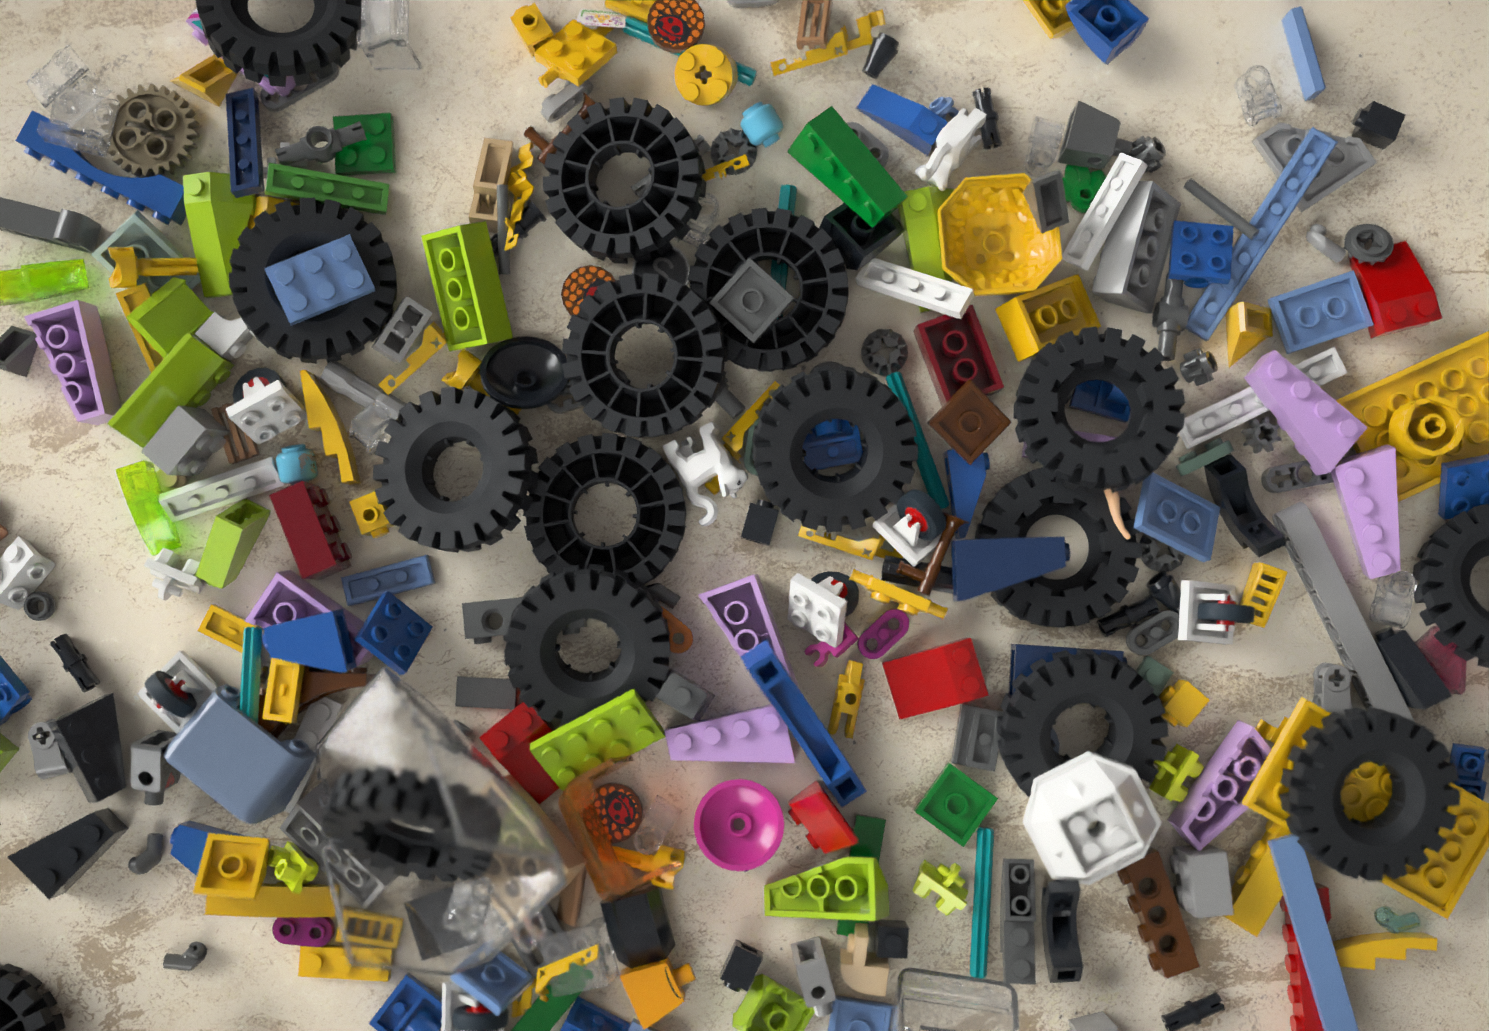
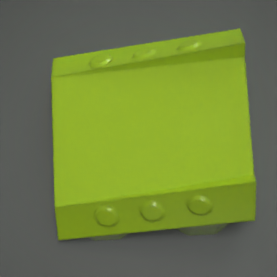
[127,277,214,358]
[732,973,815,1031]

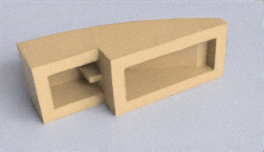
[469,138,513,233]

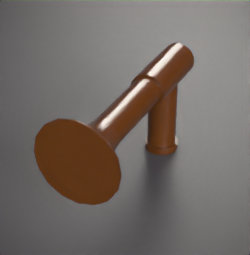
[523,92,596,165]
[896,512,969,596]

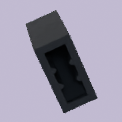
[1374,627,1452,710]

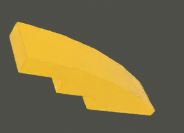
[300,370,361,485]
[205,882,338,918]
[1332,931,1438,970]

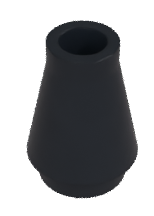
[862,32,899,79]
[1146,571,1181,615]

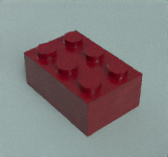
[913,304,1004,407]
[269,481,352,580]

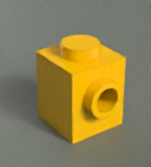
[510,3,554,57]
[349,491,396,539]
[1159,679,1210,728]

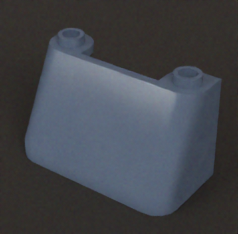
[164,684,317,824]

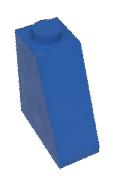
[263,609,357,673]
[170,820,249,876]

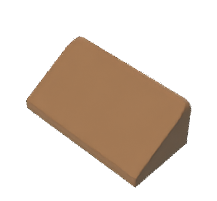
[557,863,588,926]

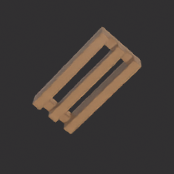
[796,0,833,50]
[211,401,260,465]

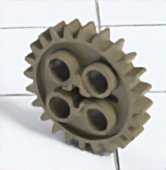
[101,83,200,178]

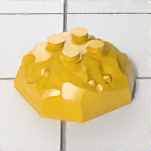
[937,173,1062,296]

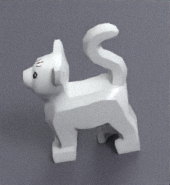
[914,108,986,191]
[663,422,748,526]

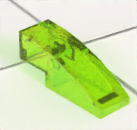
[0,258,89,306]
[115,460,182,556]

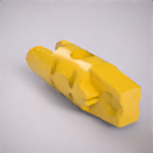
[827,660,865,739]

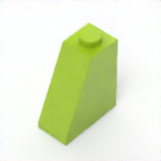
[196,498,271,589]

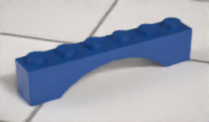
[15,110,187,226]
[740,640,867,808]

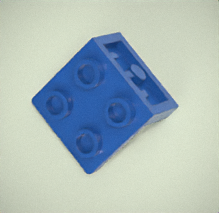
[560,996,630,1031]

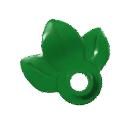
[1062,164,1106,213]

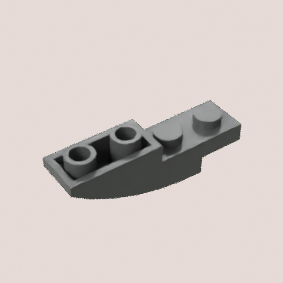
[1000,859,1036,985]

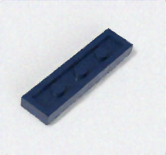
[226,88,264,198]

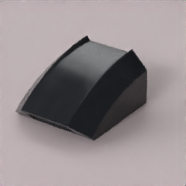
[819,203,905,270]
[600,885,675,968]

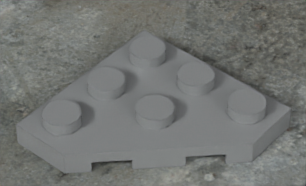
[1252,122,1377,212]

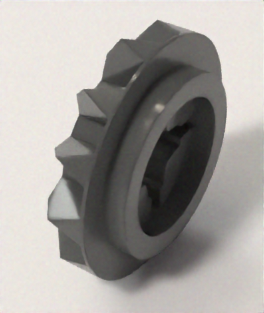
[711,128,757,175]
[1343,224,1394,266]
[861,329,908,375]
[1140,534,1186,572]

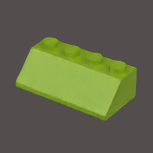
[421,221,513,351]
[107,332,234,448]

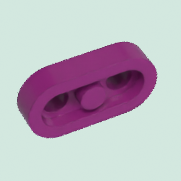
[857,609,909,659]
[272,917,335,947]

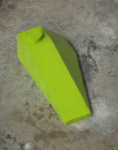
[183,172,256,298]
[898,186,954,313]
[764,857,889,921]

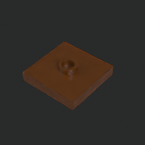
[927,380,1012,465]

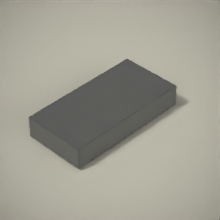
[455,676,517,709]

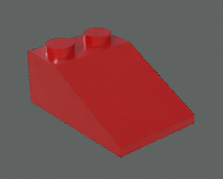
[1348,241,1442,339]
[882,637,989,720]
[479,702,559,804]
[787,780,858,854]

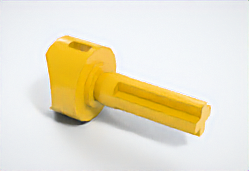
[108,247,198,288]
[441,348,521,415]
[597,843,685,890]

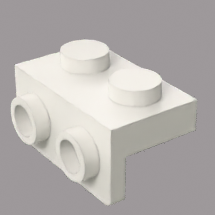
[0,536,55,610]

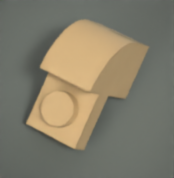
[840,922,889,996]

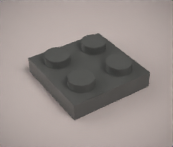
[709,258,794,344]

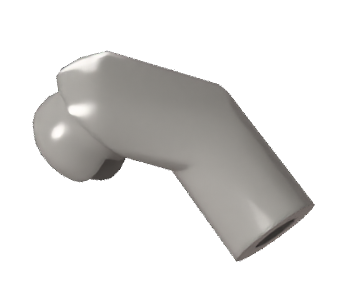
[1306,224,1346,262]

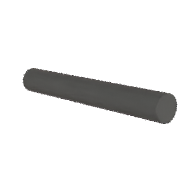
[1184,178,1259,240]
[497,184,510,274]

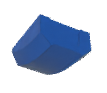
[1065,0,1149,65]

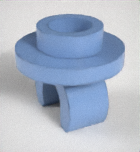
[929,96,959,119]

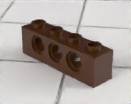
[1117,846,1200,979]

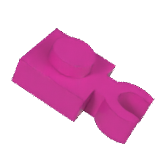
[804,622,859,668]

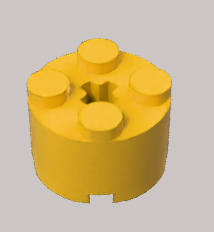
[675,44,738,105]
[1388,396,1464,460]

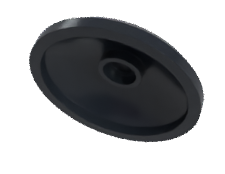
[480,336,569,409]

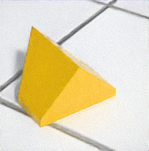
[170,54,239,107]
[1225,302,1273,368]

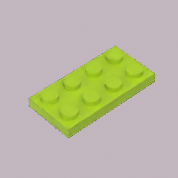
[530,689,665,791]

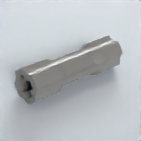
[320,361,406,424]

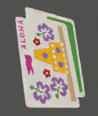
[577,9,626,28]

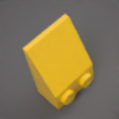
[995,274,1102,362]

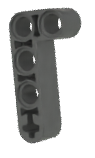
[0,197,102,253]

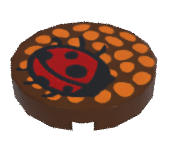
[647,0,705,53]
[561,265,616,316]
[583,782,643,843]

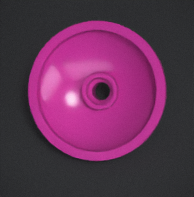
[694,779,784,871]

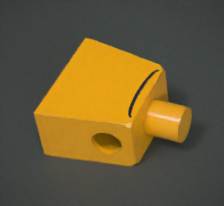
[619,957,696,1030]

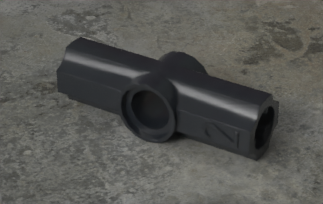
[881,555,953,594]

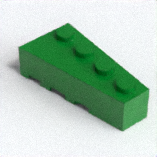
[787,106,908,228]

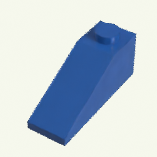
[856,84,948,156]
[943,450,990,540]

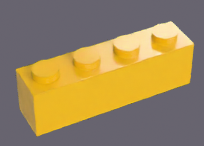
[1224,819,1308,937]

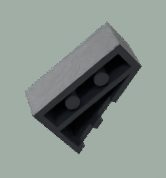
[48,693,126,803]
[7,808,129,899]

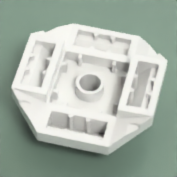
[1023,751,1162,885]

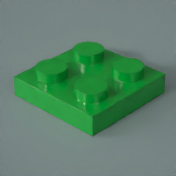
[333,113,396,176]
[914,762,998,847]

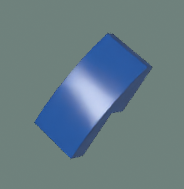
[1450,743,1487,800]

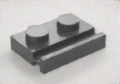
[951,704,1004,771]

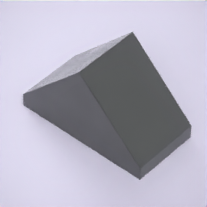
[1023,169,1069,234]
[0,326,38,377]

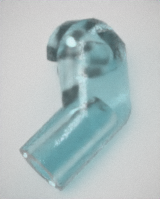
[1374,906,1420,934]

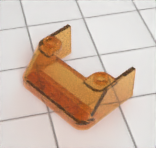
[558,755,682,901]

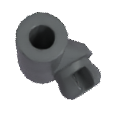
[646,583,681,609]
[128,833,163,875]
[163,941,207,971]

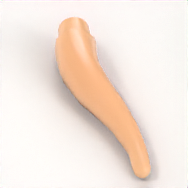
[1104,488,1131,539]

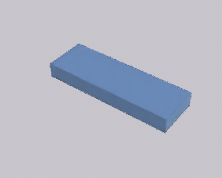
[1281,6,1326,101]
[341,555,436,606]

